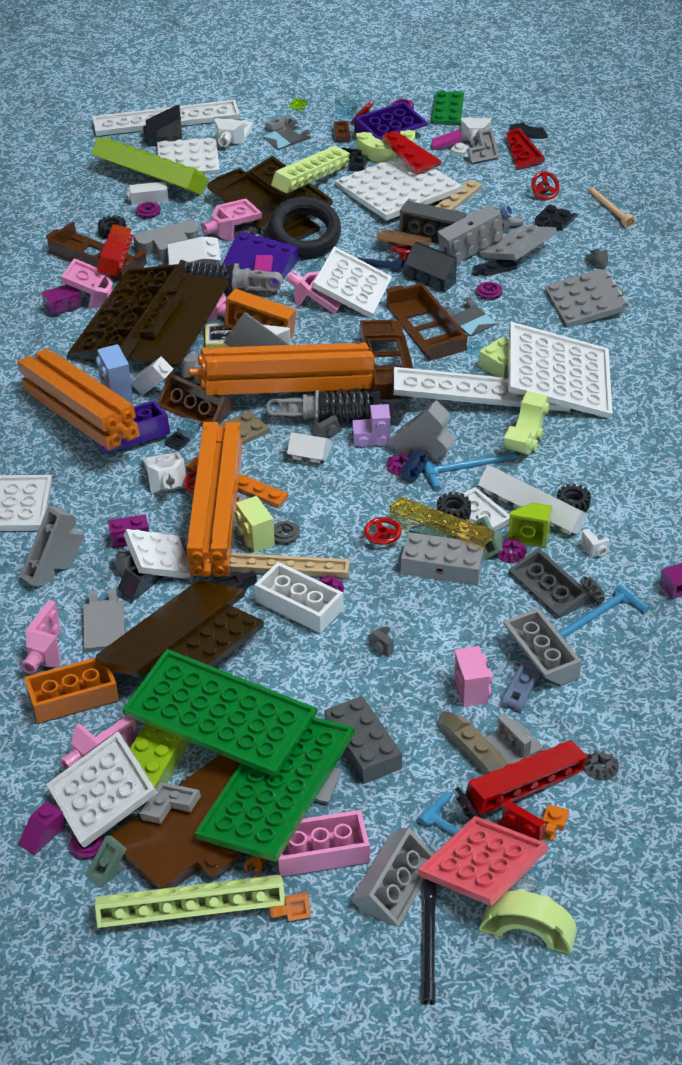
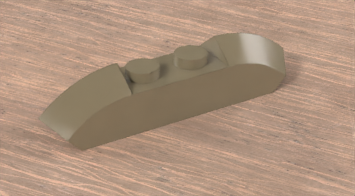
[438,711,508,775]

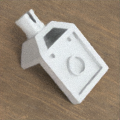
[461,117,491,146]
[215,118,253,147]
[143,452,186,494]

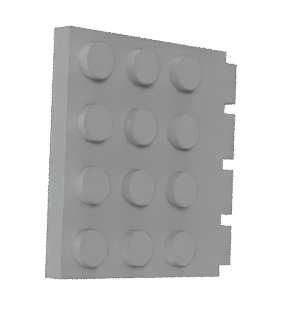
[545,269,629,327]

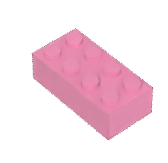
[277,810,370,877]

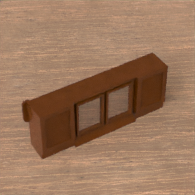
[46,221,147,281]
[386,283,468,361]
[359,319,413,399]

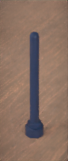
[328,256,404,272]

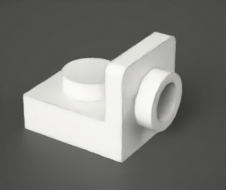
[580,529,610,558]

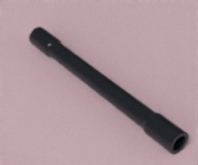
[421,879,437,1005]

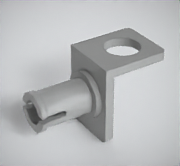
[502,217,523,233]

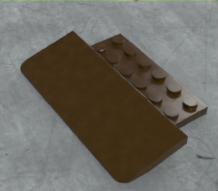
[207,156,333,240]
[129,273,228,367]
[96,581,264,677]

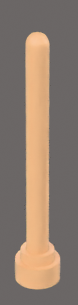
[588,187,635,228]

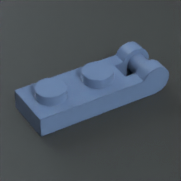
[501,661,541,713]

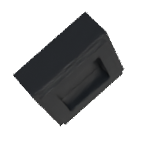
[165,432,190,451]

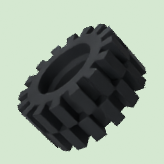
[98,215,126,239]
[557,484,591,513]
[437,492,471,526]

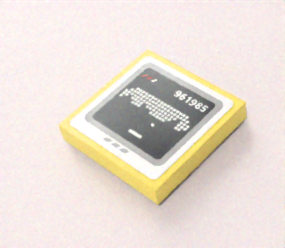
[205,323,232,348]

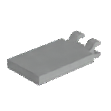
[83,588,125,652]

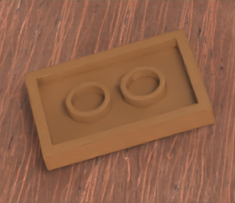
[376,229,432,248]

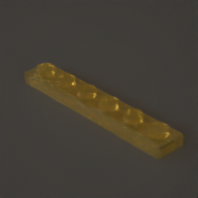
[389,497,494,546]

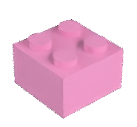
[454,646,492,707]

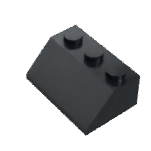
[405,241,457,292]

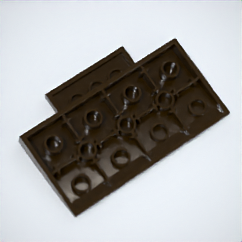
[67,264,186,360]

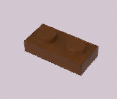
[334,121,351,142]

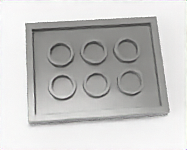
[479,225,557,260]

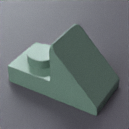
[468,516,503,560]
[86,836,127,888]

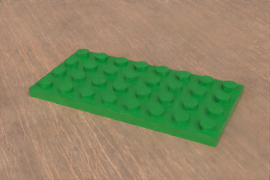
[122,649,317,777]
[195,717,355,862]

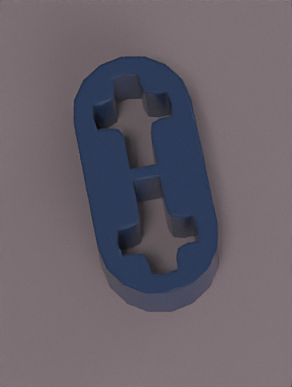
[401,450,428,482]

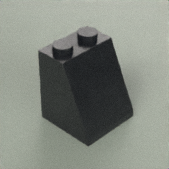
[143,105,183,147]

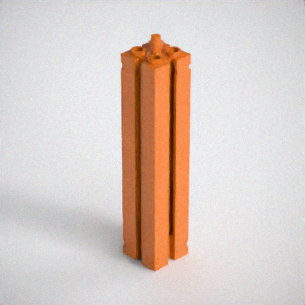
[189,343,375,395]
[17,348,140,450]
[187,422,242,577]

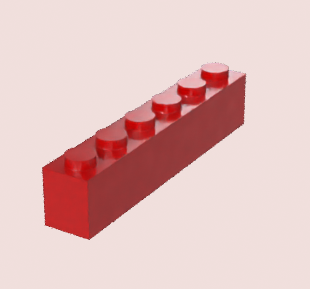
[97,224,133,276]
[465,740,588,815]

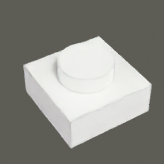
[450,143,470,157]

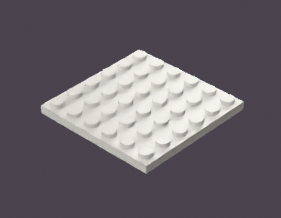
[335,157,462,221]
[508,322,612,419]

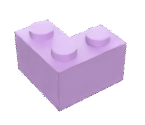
[352,404,390,447]

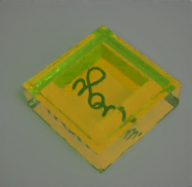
[289,98,308,111]

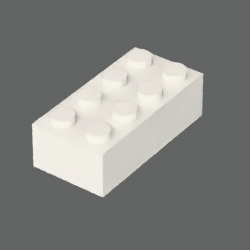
[255,562,343,634]

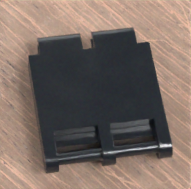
[535,204,577,231]

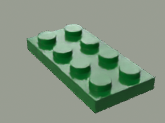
[432,90,464,126]

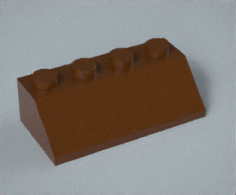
[157,373,235,426]

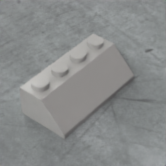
[503,608,581,685]
[351,827,433,927]

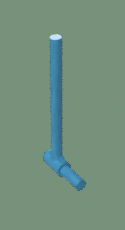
[423,452,517,491]
[558,584,650,638]
[417,791,460,836]

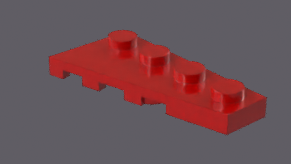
[506,128,545,170]
[382,130,441,174]

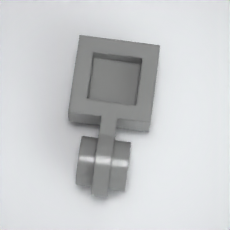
[265,115,293,131]

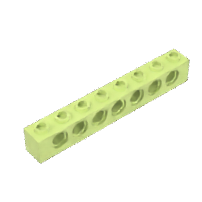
[271,146,350,193]
[95,875,285,928]

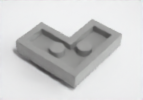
[467,128,499,164]
[140,782,201,824]

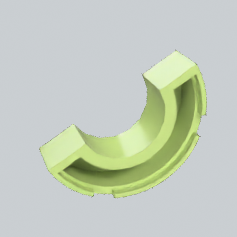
[356,130,415,163]
[504,391,550,455]
[479,889,577,955]

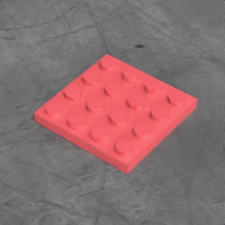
[418,816,548,906]

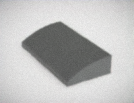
[224,312,289,347]
[508,548,591,617]

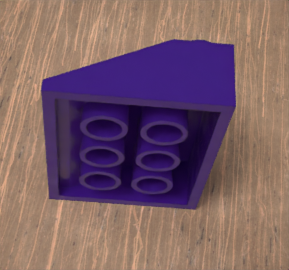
[354,101,428,140]
[223,232,299,284]

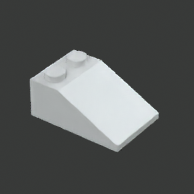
[167,236,221,268]

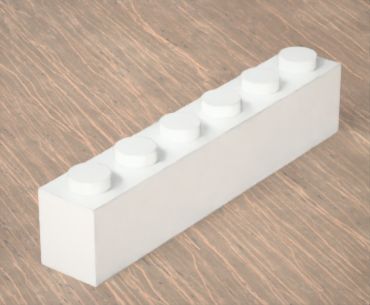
[478,465,588,535]

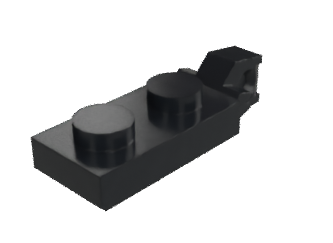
[472,259,517,276]
[209,571,257,589]

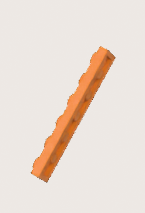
[186,456,289,508]

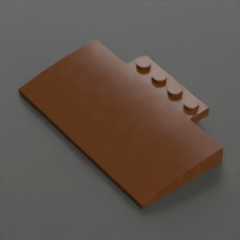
[109,755,246,890]

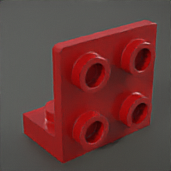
[497,800,545,841]

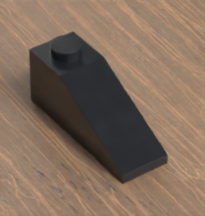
[118,565,163,599]

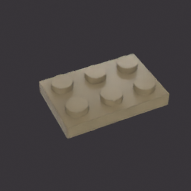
[218,410,270,446]

